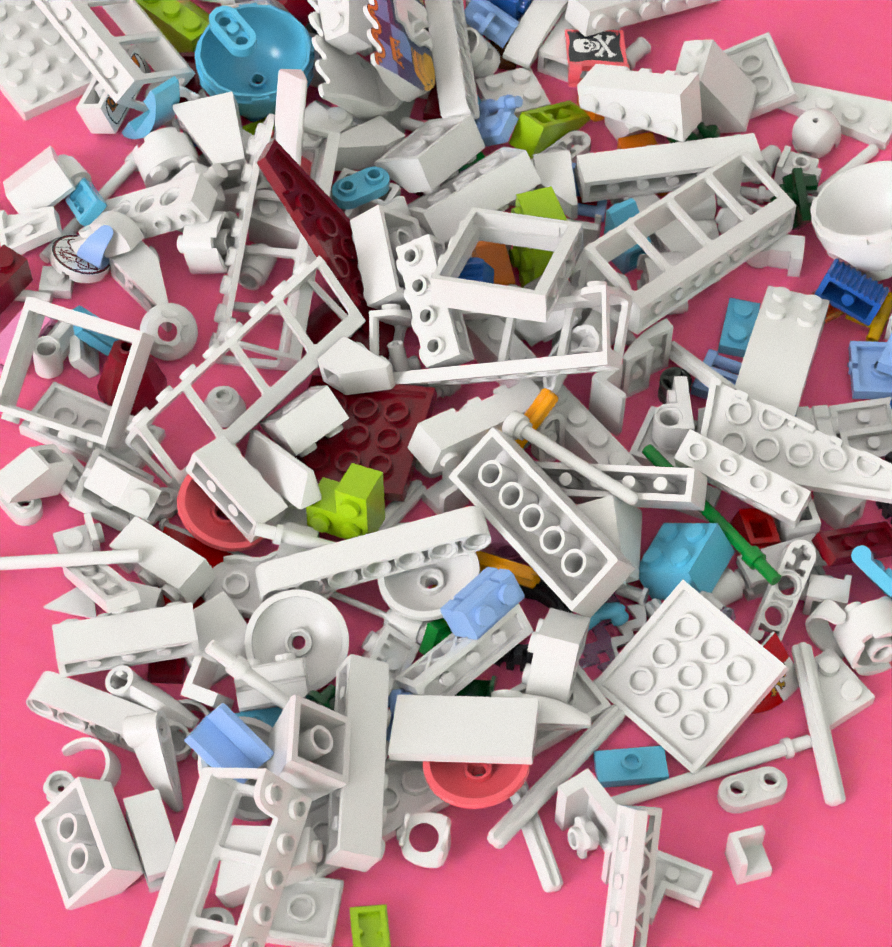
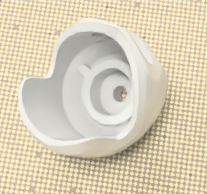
[792,108,841,159]

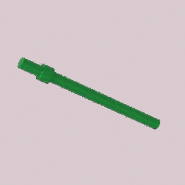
[642,444,781,586]

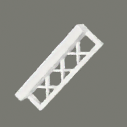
[394,603,534,696]
[601,804,662,947]

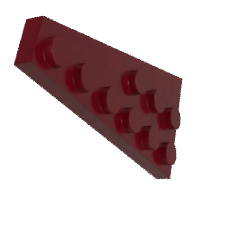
[256,139,378,334]

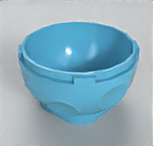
[194,3,315,122]

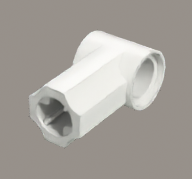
[33,321,74,379]

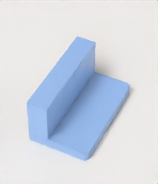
[184,703,274,784]

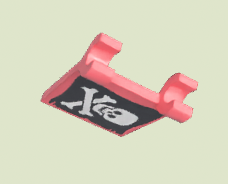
[565,30,629,87]

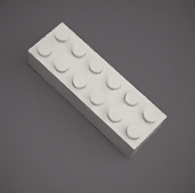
[448,427,636,618]

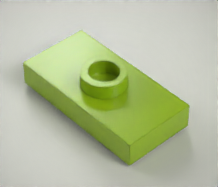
[350,904,391,947]

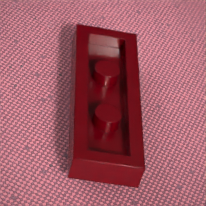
[811,521,892,567]

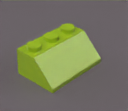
[135,0,210,53]

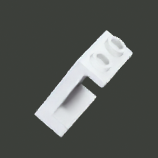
[554,769,618,885]

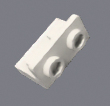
[361,624,420,691]

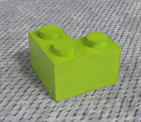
[306,463,385,540]

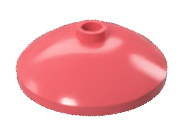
[177,474,266,552]
[423,761,531,809]

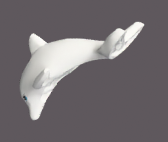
[543,253,636,394]

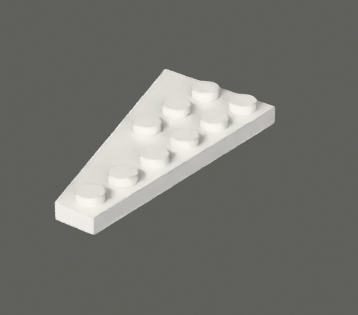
[701,376,892,504]

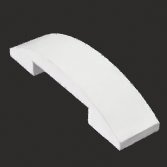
[503,0,568,69]

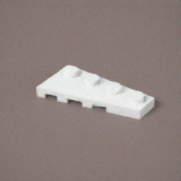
[778,82,892,150]

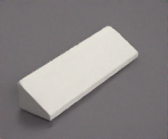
[270,69,308,189]
[245,429,322,509]

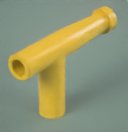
[845,292,892,342]

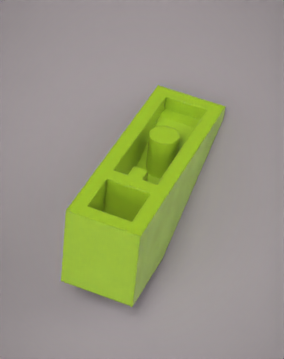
[509,100,591,159]

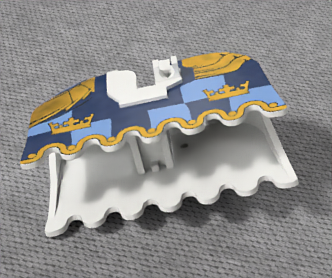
[307,0,435,122]

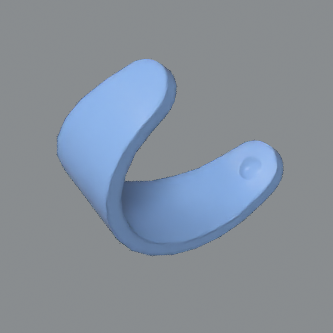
[77,225,114,270]

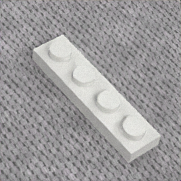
[62,564,141,614]

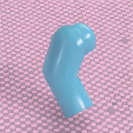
[588,602,629,631]

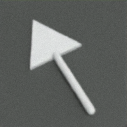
[43,585,158,619]

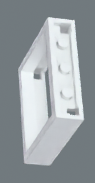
[427,207,583,323]
[0,296,155,451]

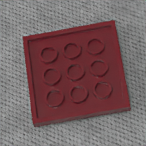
[294,375,438,502]

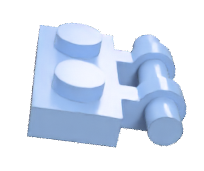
[475,94,523,147]

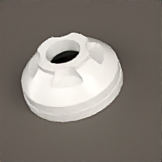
[140,303,198,360]

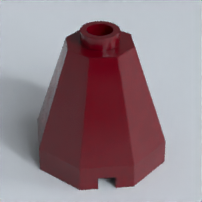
[97,340,167,416]

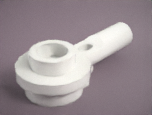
[141,487,178,526]

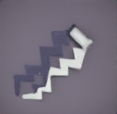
[578,584,649,683]

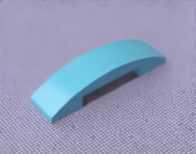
[121,76,180,139]

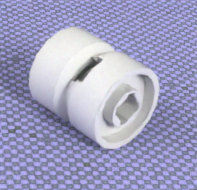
[467,27,500,79]

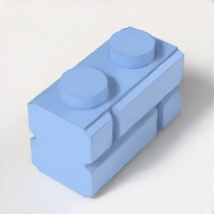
[440,567,525,640]

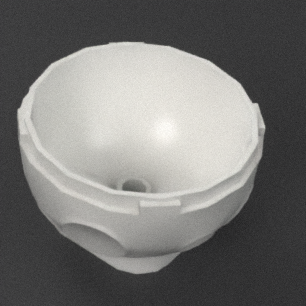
[810,161,892,281]

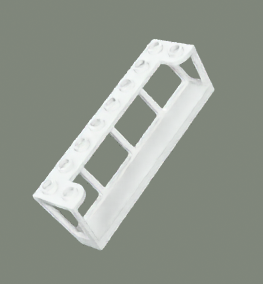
[34,0,195,112]
[208,113,341,371]
[578,148,797,335]
[124,255,366,492]
[369,281,633,387]
[140,767,312,947]

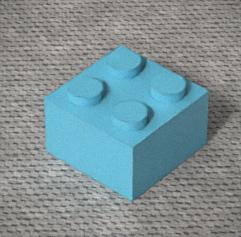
[639,523,735,600]

